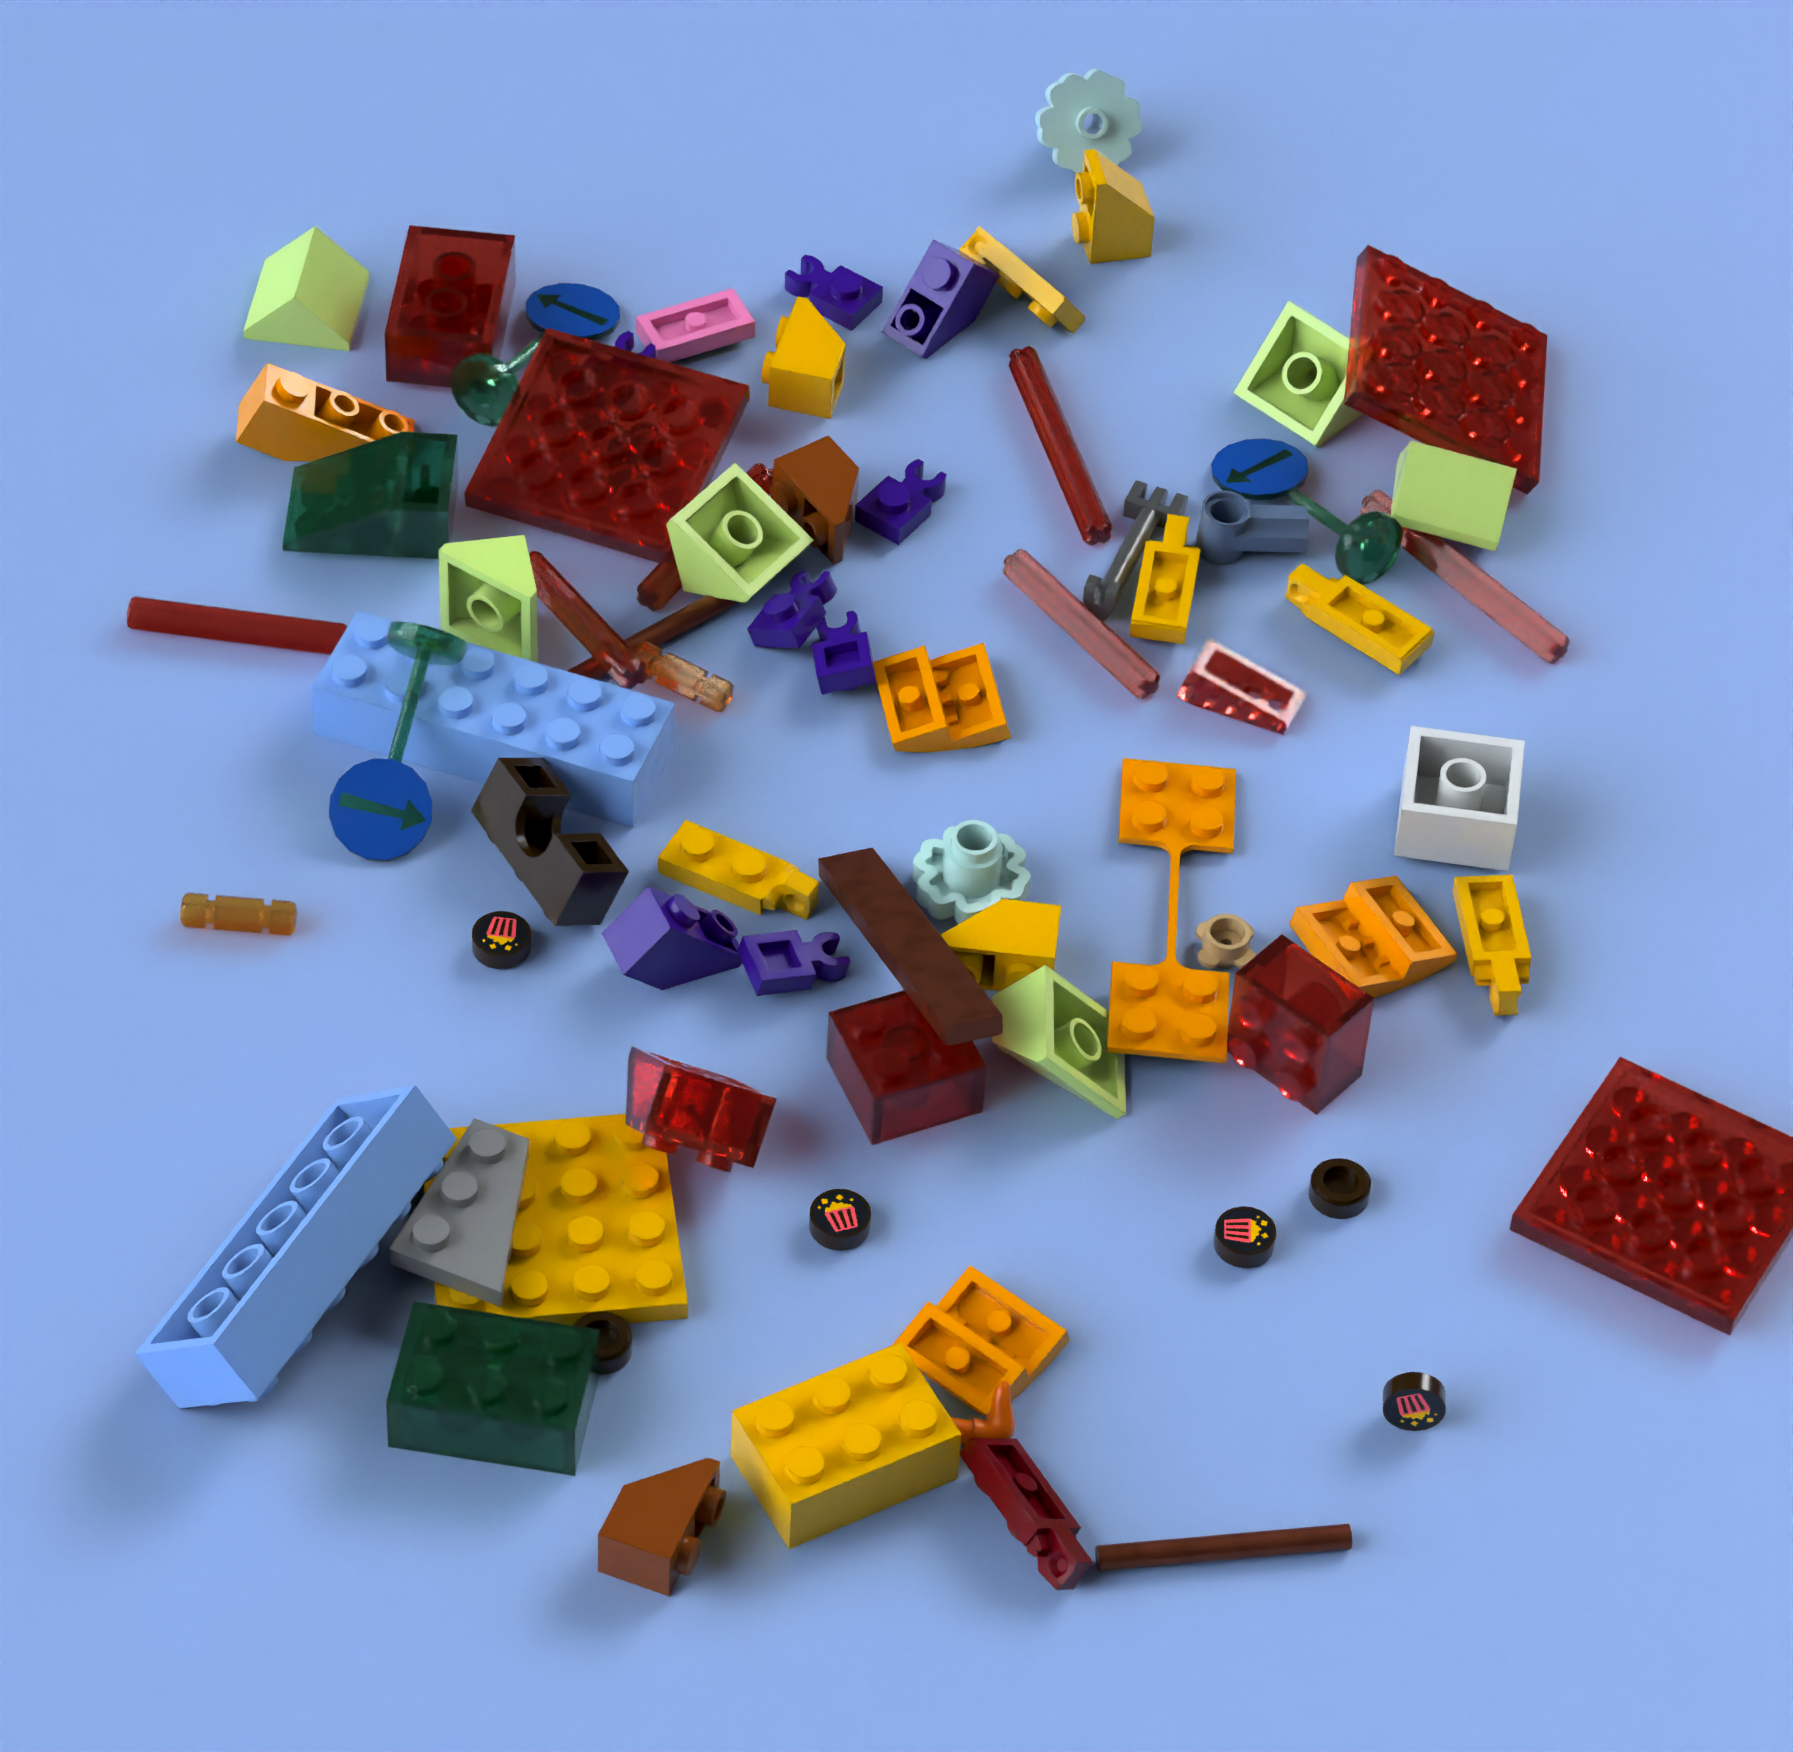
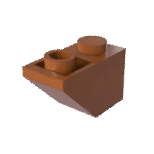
[770,435,859,565]
[598,1458,726,1596]

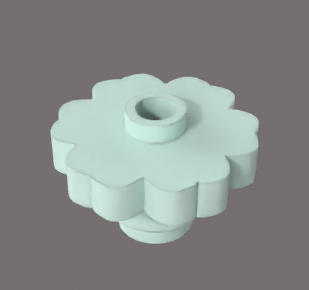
[1035,69,1142,173]
[912,820,1031,924]

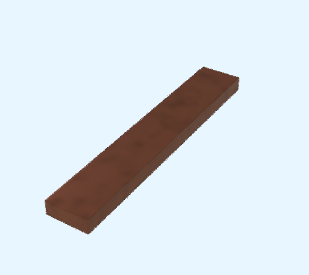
[818,847,1003,1046]

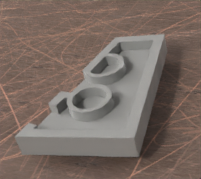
[389,1118,529,1307]

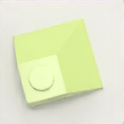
[992,965,1126,1119]

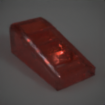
[1176,638,1307,735]

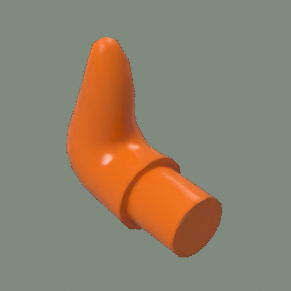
[951,1381,1015,1445]

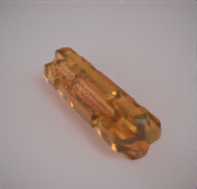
[630,641,734,712]
[180,892,297,936]

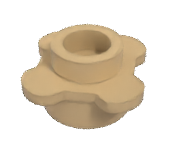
[1196,914,1256,969]

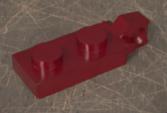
[960,1438,1094,1590]

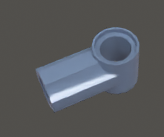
[1195,491,1309,565]

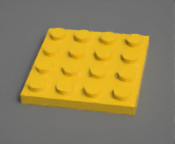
[423,1111,688,1340]

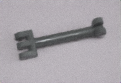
[1083,480,1188,621]

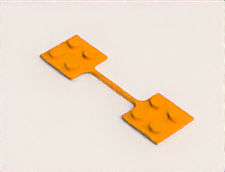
[1107,758,1236,1063]

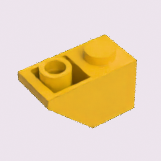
[1071,149,1155,264]
[761,296,846,419]
[941,899,1061,991]

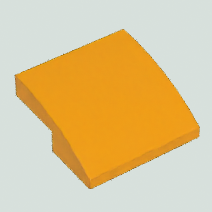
[873,643,1011,752]
[1289,875,1457,1004]
[892,1265,1070,1419]

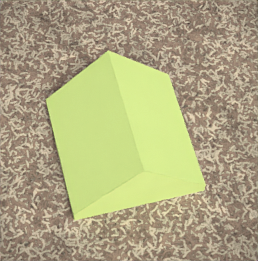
[243,226,370,351]
[1233,301,1375,447]
[1390,440,1517,552]
[666,463,814,603]
[438,535,538,663]

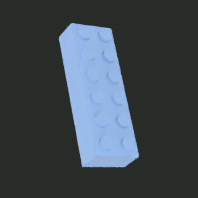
[312,610,675,828]
[135,1085,457,1409]

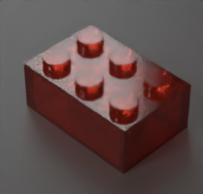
[384,225,516,391]

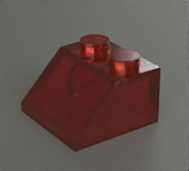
[625,1046,777,1172]

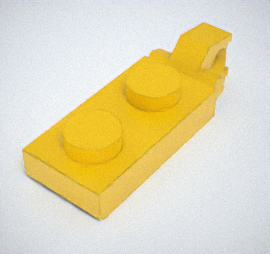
[959,226,1085,334]
[1129,514,1201,644]
[1285,563,1434,675]
[658,820,819,919]
[1452,874,1532,1016]

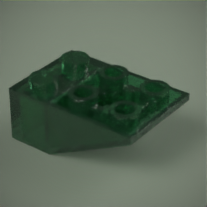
[282,432,459,559]

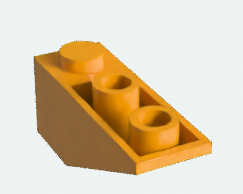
[236,363,415,463]

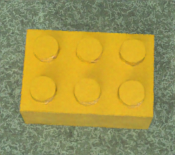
[730,1342,961,1549]

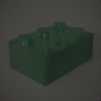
[386,1301,600,1476]

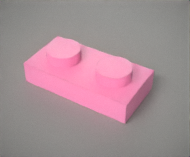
[636,288,755,366]

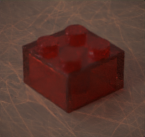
[1227,934,1374,1115]
[826,990,987,1145]

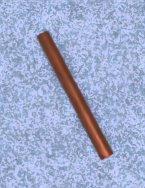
[567,595,740,680]
[1095,1524,1352,1571]

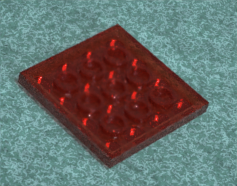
[1344,245,1547,495]
[464,328,750,566]
[1509,1057,1793,1335]

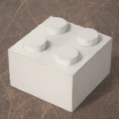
[1394,726,1525,871]

